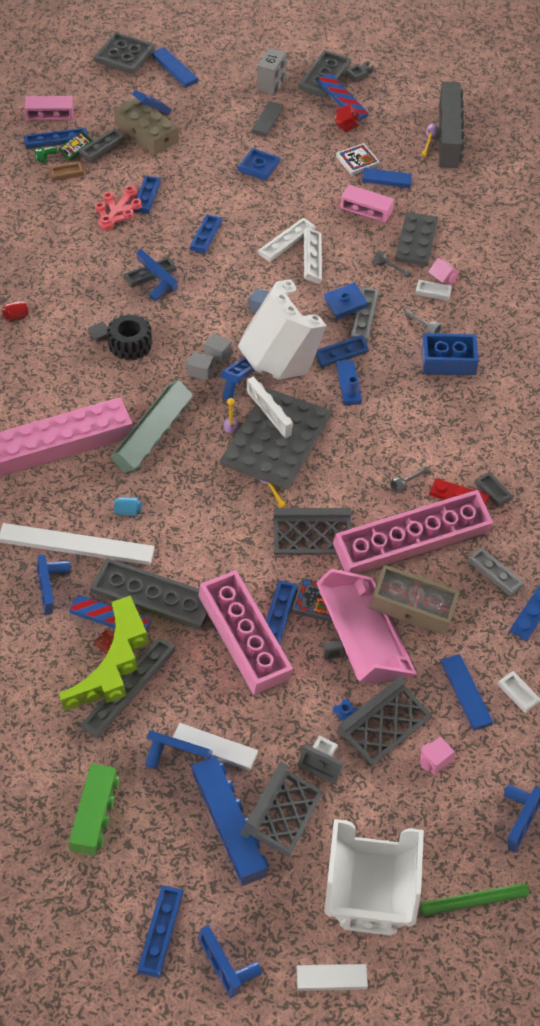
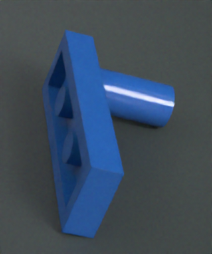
[136,248,178,301]
[221,357,255,400]
[336,360,362,405]
[36,555,71,615]
[145,730,213,769]
[504,784,540,853]
[198,925,262,998]

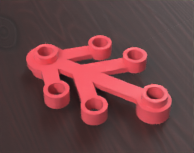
[95,185,142,231]

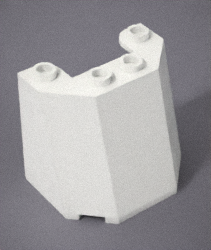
[238,279,326,380]
[324,819,424,936]

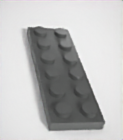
[90,558,208,630]

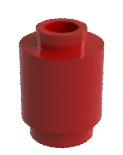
[2,301,29,322]

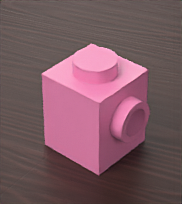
[428,258,459,285]
[420,737,455,775]

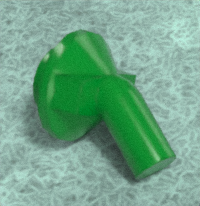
[34,147,57,163]

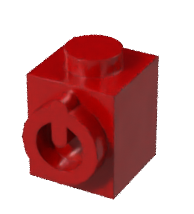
[334,103,360,132]

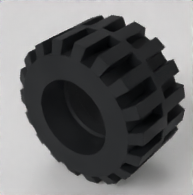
[107,314,152,361]

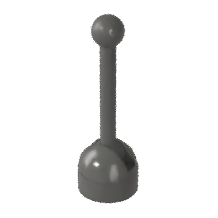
[373,250,411,277]
[390,466,430,493]

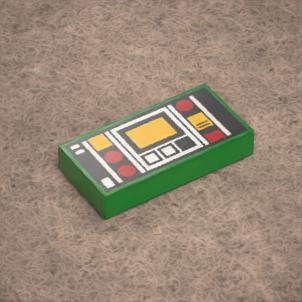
[59,131,93,161]

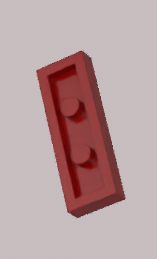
[429,478,490,506]

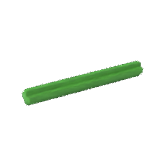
[420,883,529,916]

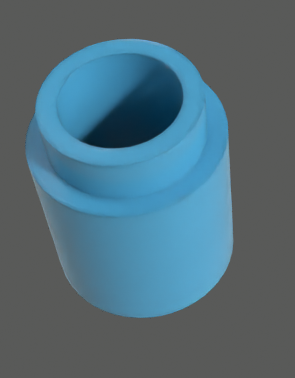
[114,497,142,516]

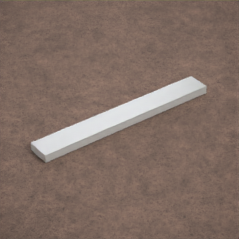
[0,523,155,565]

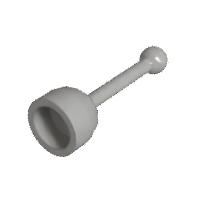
[405,310,442,334]

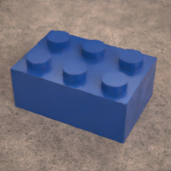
[421,333,479,375]

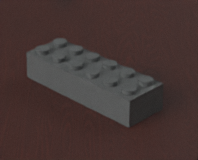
[439,81,464,168]

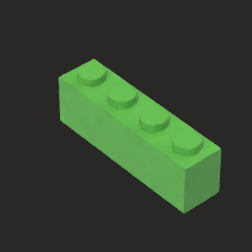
[69,764,120,856]

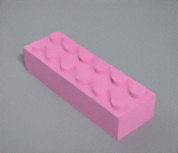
[198,570,293,695]

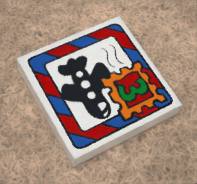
[336,143,380,176]

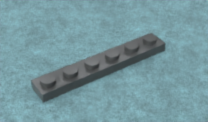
[81,637,175,739]

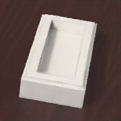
[415,280,452,301]
[497,671,540,713]

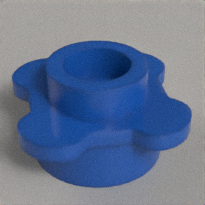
[333,699,358,721]

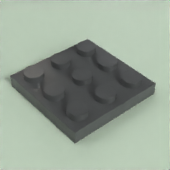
[94,32,155,74]

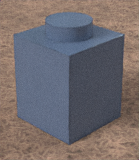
[248,288,269,313]

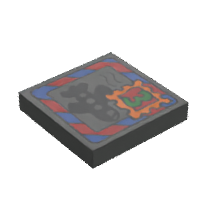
[292,578,332,622]

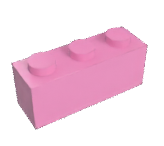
[24,96,74,120]
[340,185,394,223]

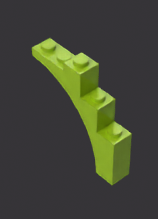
[59,596,149,711]

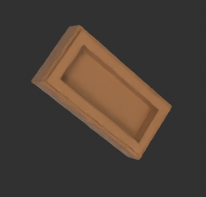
[49,162,84,181]

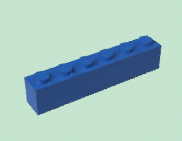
[192,756,269,886]

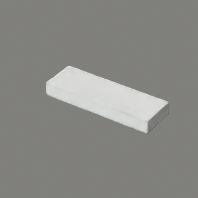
[296,964,368,991]

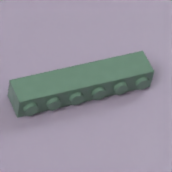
[110,379,193,473]

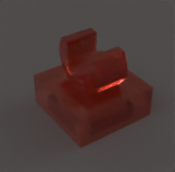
[94,629,114,655]

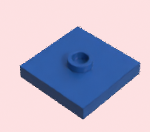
[238,148,281,181]
[324,282,368,319]

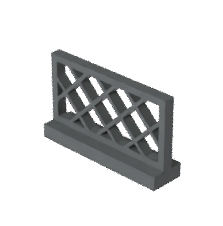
[273,508,351,555]
[336,676,432,767]
[240,762,323,857]

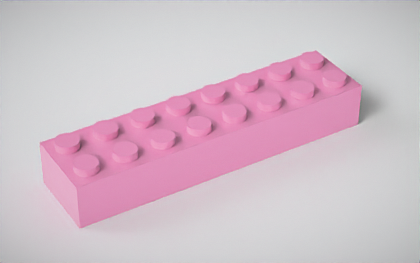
[0,397,133,476]
[333,490,493,574]

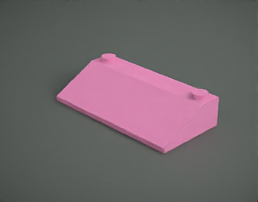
[316,569,417,684]

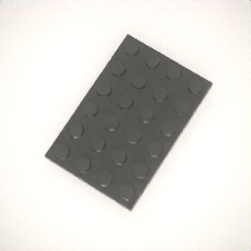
[220,388,333,490]

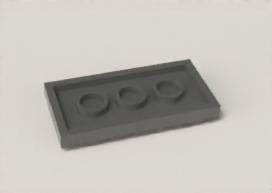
[298,50,351,98]
[395,212,438,266]

